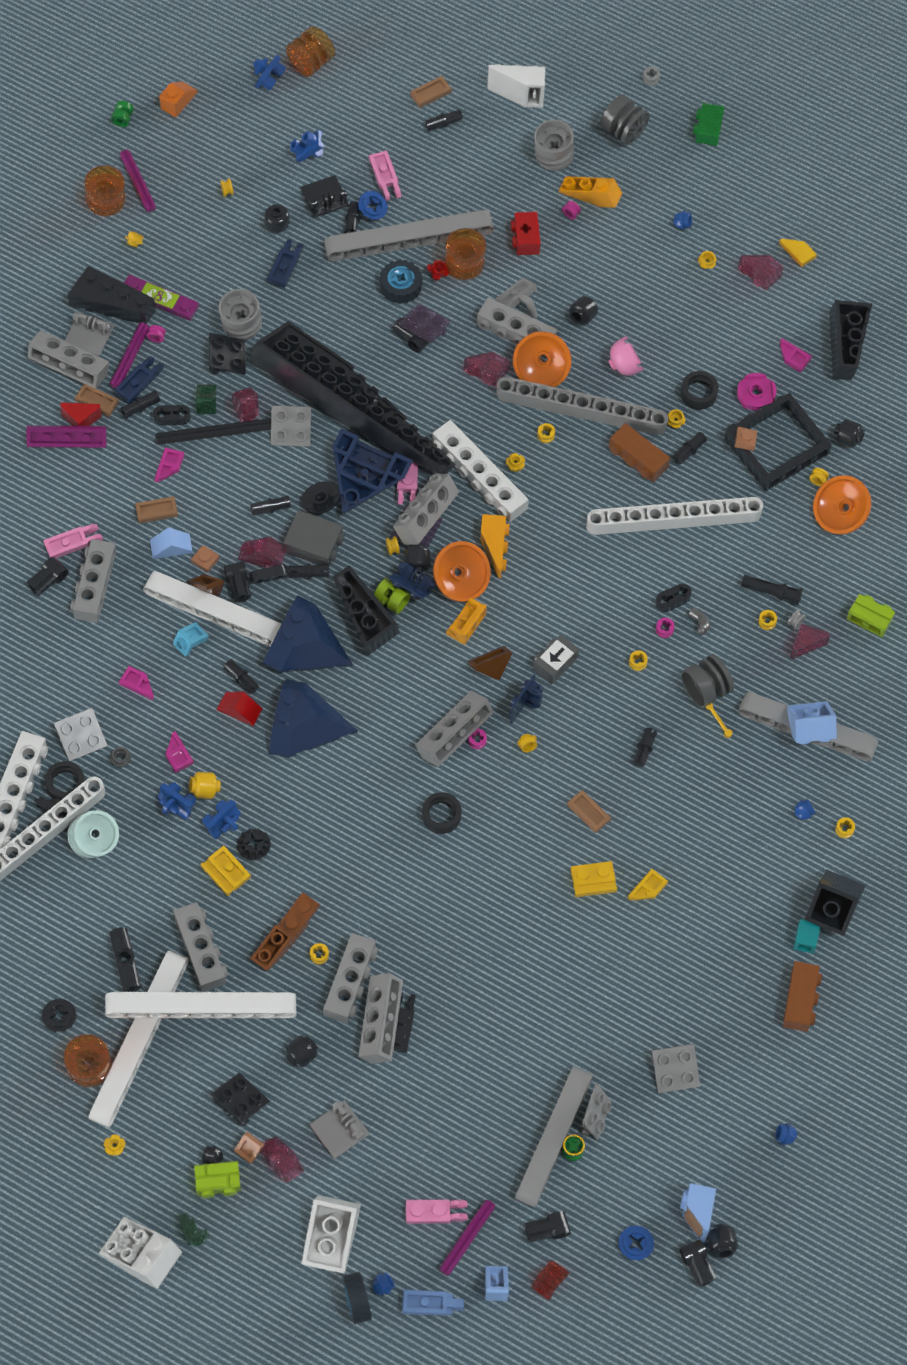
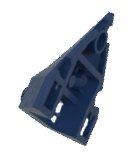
[333,429,413,514]
[263,595,353,672]
[269,679,358,758]

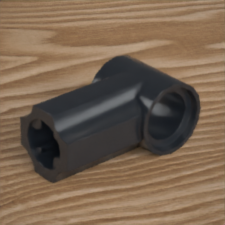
[393,317,433,353]
[27,557,69,596]
[224,561,251,603]
[524,1211,571,1243]
[679,1239,716,1287]

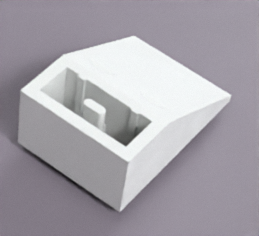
[487,64,545,108]
[99,1217,182,1289]

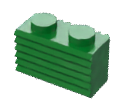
[693,103,725,146]

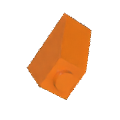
[159,81,197,118]

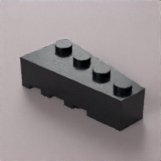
[68,266,156,324]
[829,300,873,380]
[333,565,400,656]

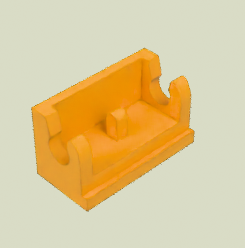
[446,598,487,645]

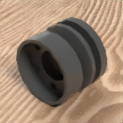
[600,94,650,145]
[681,654,734,708]

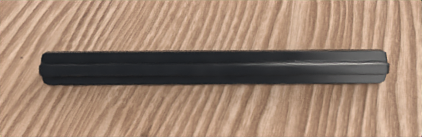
[155,418,271,445]

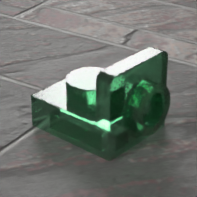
[196,385,217,414]
[179,1213,209,1246]

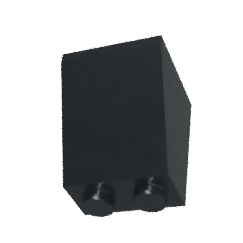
[805,870,866,936]

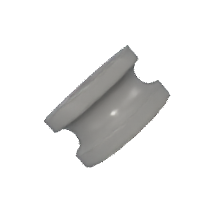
[643,67,660,86]
[787,610,806,630]

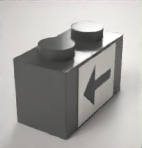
[534,635,579,685]

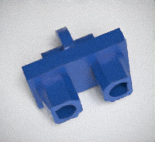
[253,55,286,90]
[290,130,324,162]
[157,782,196,820]
[202,799,241,840]

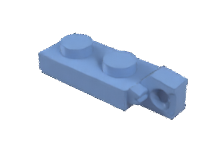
[402,1290,464,1316]

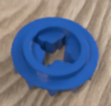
[357,191,387,221]
[619,1226,654,1261]

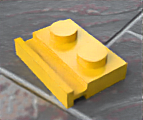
[200,846,251,896]
[570,861,617,897]

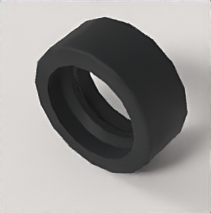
[680,371,719,410]
[45,761,85,801]
[422,792,462,834]

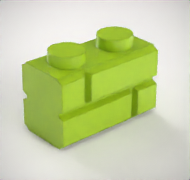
[847,594,895,638]
[194,1161,241,1199]

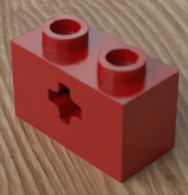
[511,212,541,255]

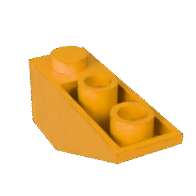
[559,176,622,208]
[480,514,510,578]

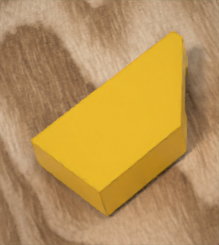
[779,239,817,268]
[627,869,668,900]

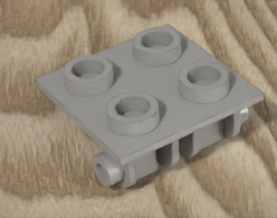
[65,312,115,357]
[271,406,311,446]
[54,708,108,761]
[651,1044,700,1093]
[580,1083,611,1141]
[309,1100,370,1159]

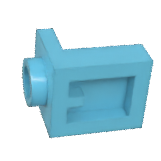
[173,622,209,657]

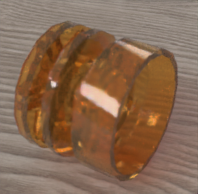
[286,26,336,77]
[84,165,125,216]
[445,228,486,280]
[64,1034,112,1087]

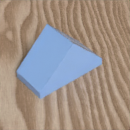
[150,527,193,559]
[485,1266,509,1301]

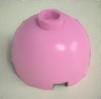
[608,336,644,376]

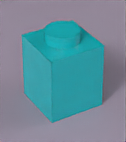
[793,919,820,954]

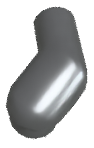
[688,607,711,635]

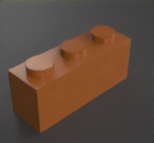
[609,423,670,483]
[782,961,822,1032]

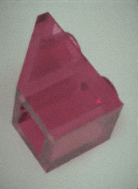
[738,255,784,291]
[463,352,510,387]
[232,387,259,422]
[238,537,287,568]
[260,1136,304,1183]

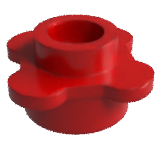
[427,260,449,280]

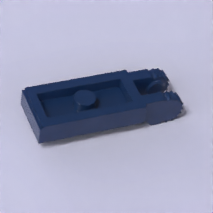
[267,239,304,289]
[114,356,164,404]

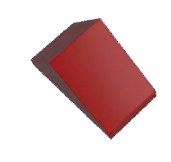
[60,402,102,426]
[217,691,263,727]

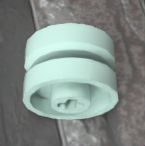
[67,810,119,858]

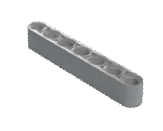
[738,692,878,762]
[515,1066,593,1207]

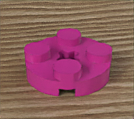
[737,373,777,411]

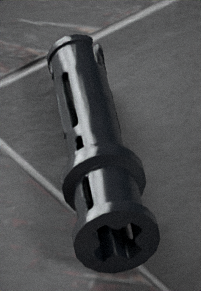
[741,574,803,605]

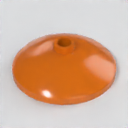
[513,331,572,387]
[813,475,871,535]
[433,541,491,602]

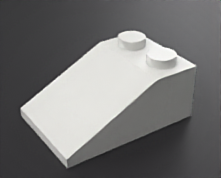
[301,1195,361,1274]

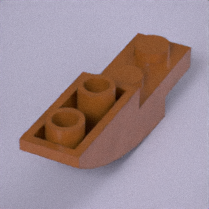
[250,892,321,971]

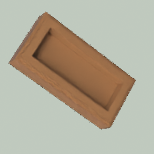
[410,76,452,108]
[75,384,119,417]
[135,496,178,524]
[567,790,611,833]

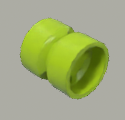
[374,578,411,614]

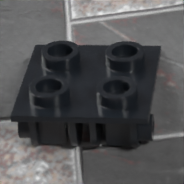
[300,175,349,217]
[209,332,246,375]
[211,1073,270,1127]

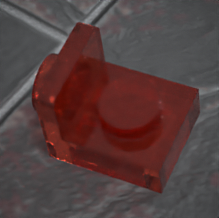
[532,1260,570,1300]

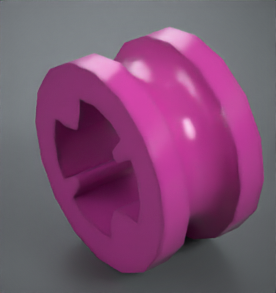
[562,201,581,220]
[147,325,166,343]
[656,618,675,638]
[468,729,487,750]

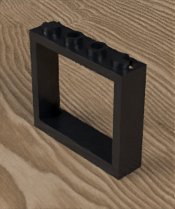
[724,393,832,491]

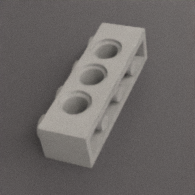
[477,297,557,357]
[27,330,109,389]
[393,473,459,545]
[70,539,116,623]
[415,691,494,767]
[173,902,228,992]
[323,933,378,1024]
[358,973,403,1064]

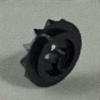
[237,828,271,860]
[42,999,76,1033]

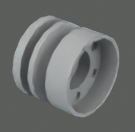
[534,119,575,171]
[219,289,262,340]

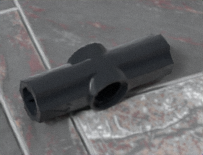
[109,927,142,992]

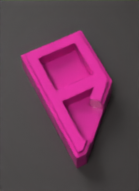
[780,338,812,373]
[155,447,185,482]
[119,666,154,701]
[165,731,194,773]

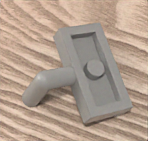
[495,278,538,319]

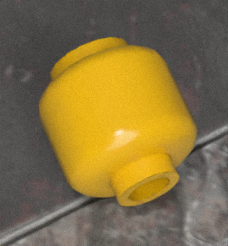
[189,772,221,799]

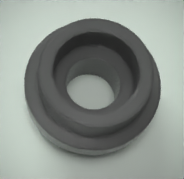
[110,747,131,767]

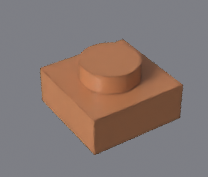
[734,427,757,451]
[191,545,219,573]
[234,1132,265,1164]

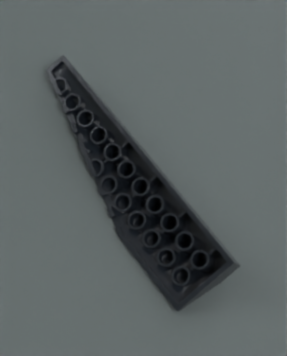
[250,321,456,474]

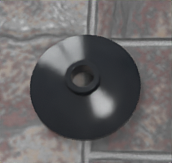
[302,481,340,514]

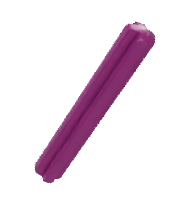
[120,149,156,213]
[110,322,149,389]
[439,1200,495,1276]

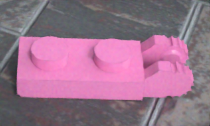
[369,151,401,201]
[397,462,418,504]
[44,524,103,558]
[406,1200,468,1224]

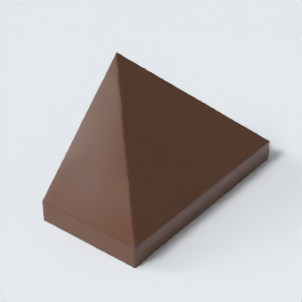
[186,574,224,597]
[468,646,512,680]

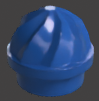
[673,211,692,230]
[795,799,816,820]
[775,1123,797,1145]
[372,1273,395,1295]

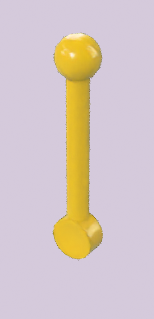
[706,703,733,738]

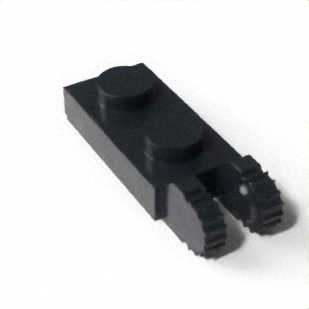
[393,992,416,1053]

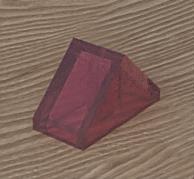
[790,623,830,659]

